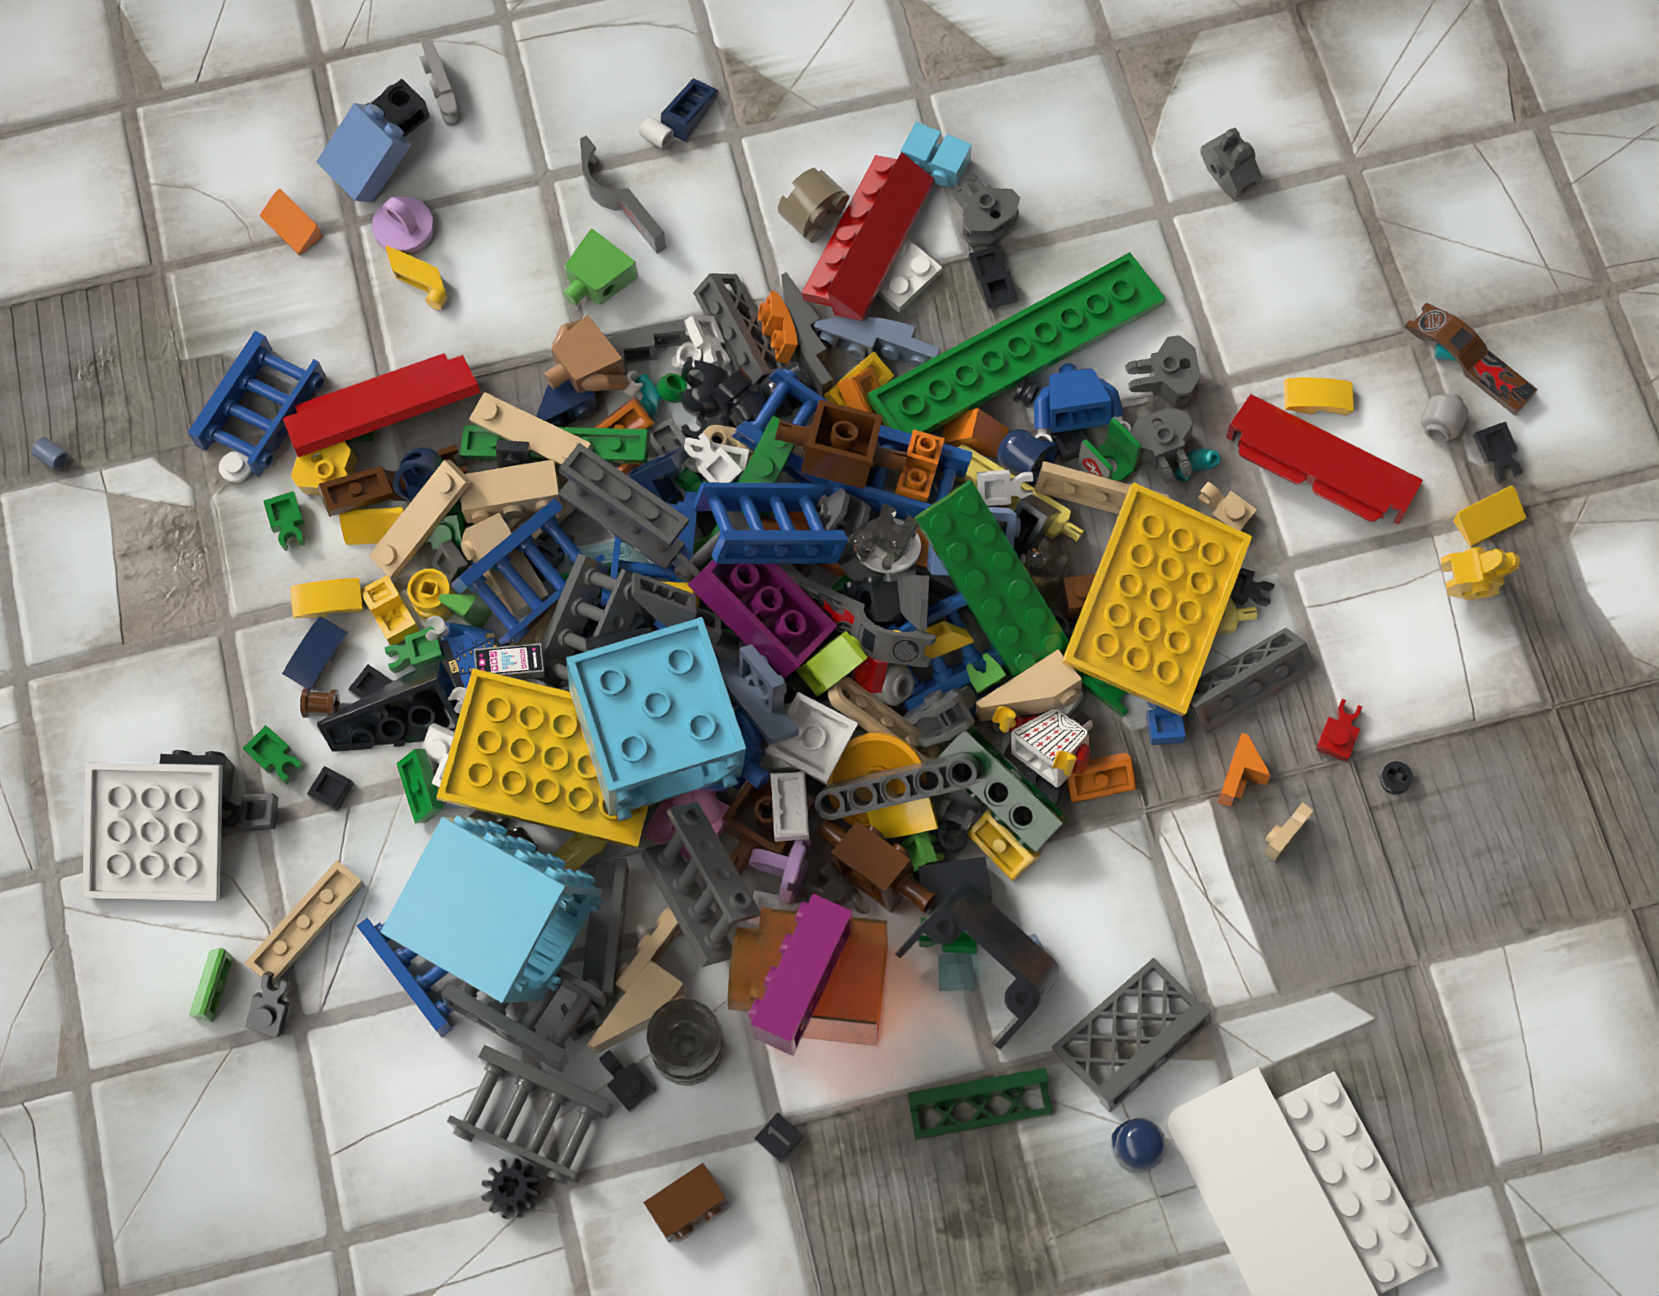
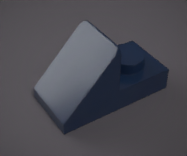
[626,446,690,502]

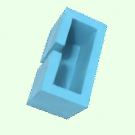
[900,122,972,188]

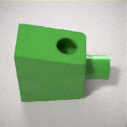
[562,228,638,306]

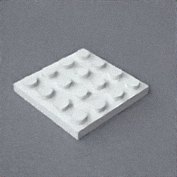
[83,762,223,901]

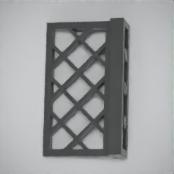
[1052,957,1211,1113]

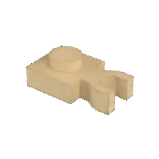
[1264,802,1314,861]

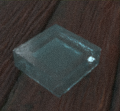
[937,954,974,991]

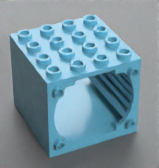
[566,617,746,821]
[380,815,604,1003]

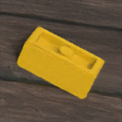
[1453,485,1526,547]
[339,507,404,545]
[967,809,1041,882]

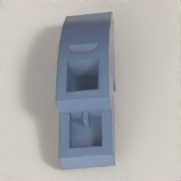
[814,316,940,368]

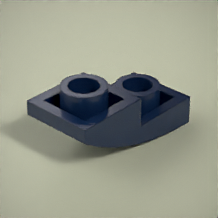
[282,616,348,690]

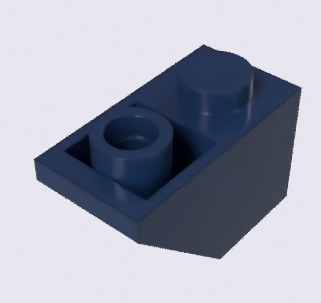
[536,381,598,427]

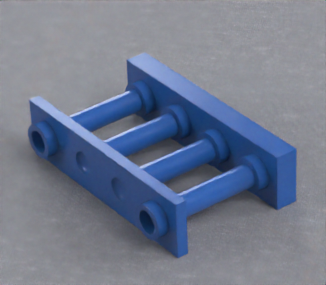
[187,331,325,477]
[731,368,828,498]
[824,425,973,523]
[692,482,848,564]
[601,491,698,607]
[451,498,606,645]
[881,592,1004,711]
[357,917,480,1038]

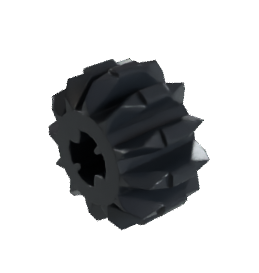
[481,1158,542,1220]

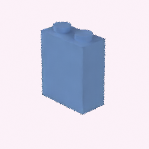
[316,103,411,203]

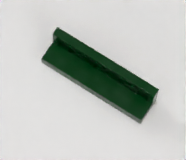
[908,1068,1053,1140]

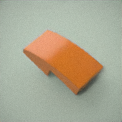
[758,291,797,364]
[895,430,945,503]

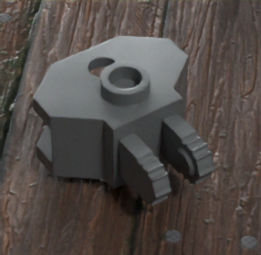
[1200,127,1262,198]
[951,174,1020,246]
[1125,335,1201,408]
[1130,407,1193,484]
[809,488,871,559]
[903,686,977,747]

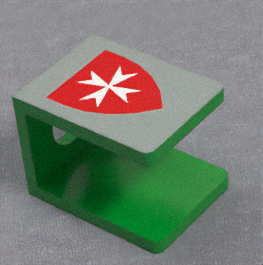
[1078,417,1142,482]

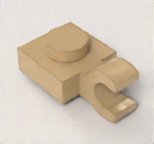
[1197,482,1257,531]

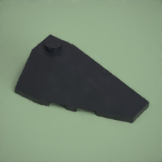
[317,660,460,752]

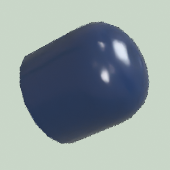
[997,429,1059,485]
[393,447,444,502]
[1111,1118,1167,1173]

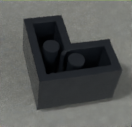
[988,494,1059,567]

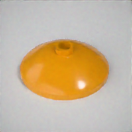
[826,732,927,827]

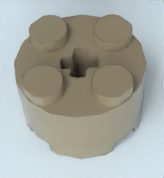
[778,167,850,243]

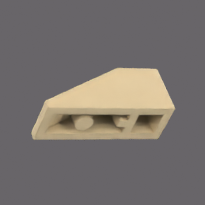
[976,650,1082,721]
[587,960,686,1054]

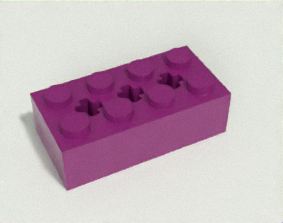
[688,559,837,679]
[748,894,854,1056]

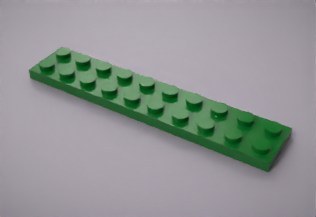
[867,252,1166,434]

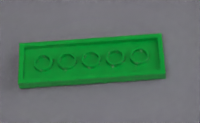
[914,481,1069,678]

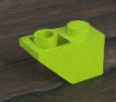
[796,631,868,696]

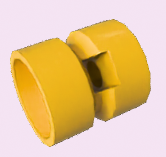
[407,569,454,622]

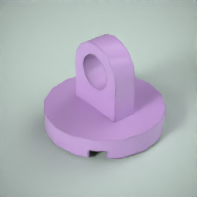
[372,197,434,254]
[749,839,812,904]

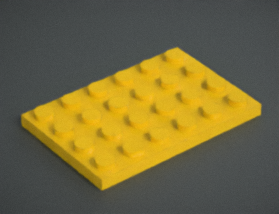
[1061,482,1252,717]
[436,668,649,849]

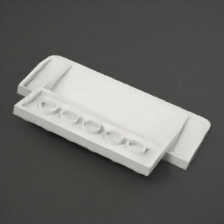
[1167,1067,1439,1296]

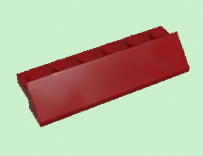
[801,152,935,321]

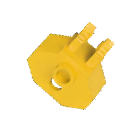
[291,441,358,495]
[1441,547,1520,600]

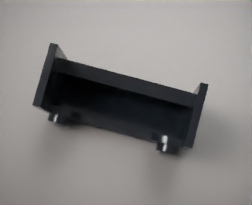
[894,884,1059,1049]

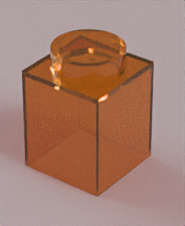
[727,907,888,1046]

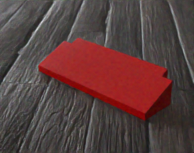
[283,353,481,457]
[1226,394,1423,525]

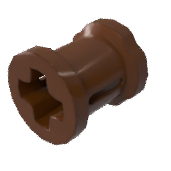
[300,689,340,718]

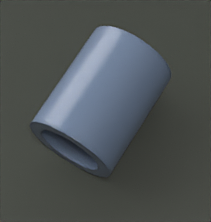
[31,437,69,471]

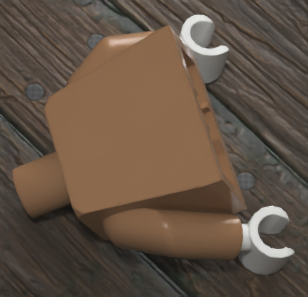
[543,315,643,396]

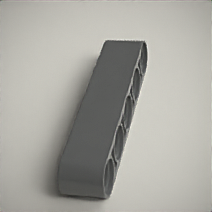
[815,753,979,820]

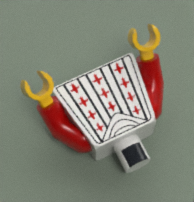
[992,706,1093,788]

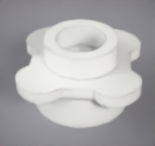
[671,342,704,377]

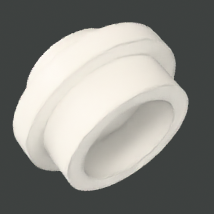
[219,452,251,483]

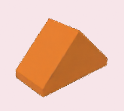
[942,408,1009,458]

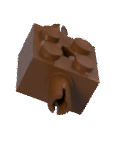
[775,399,908,489]
[721,765,816,876]
[817,819,937,913]

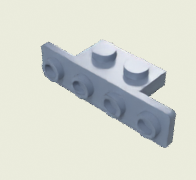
[716,644,799,744]

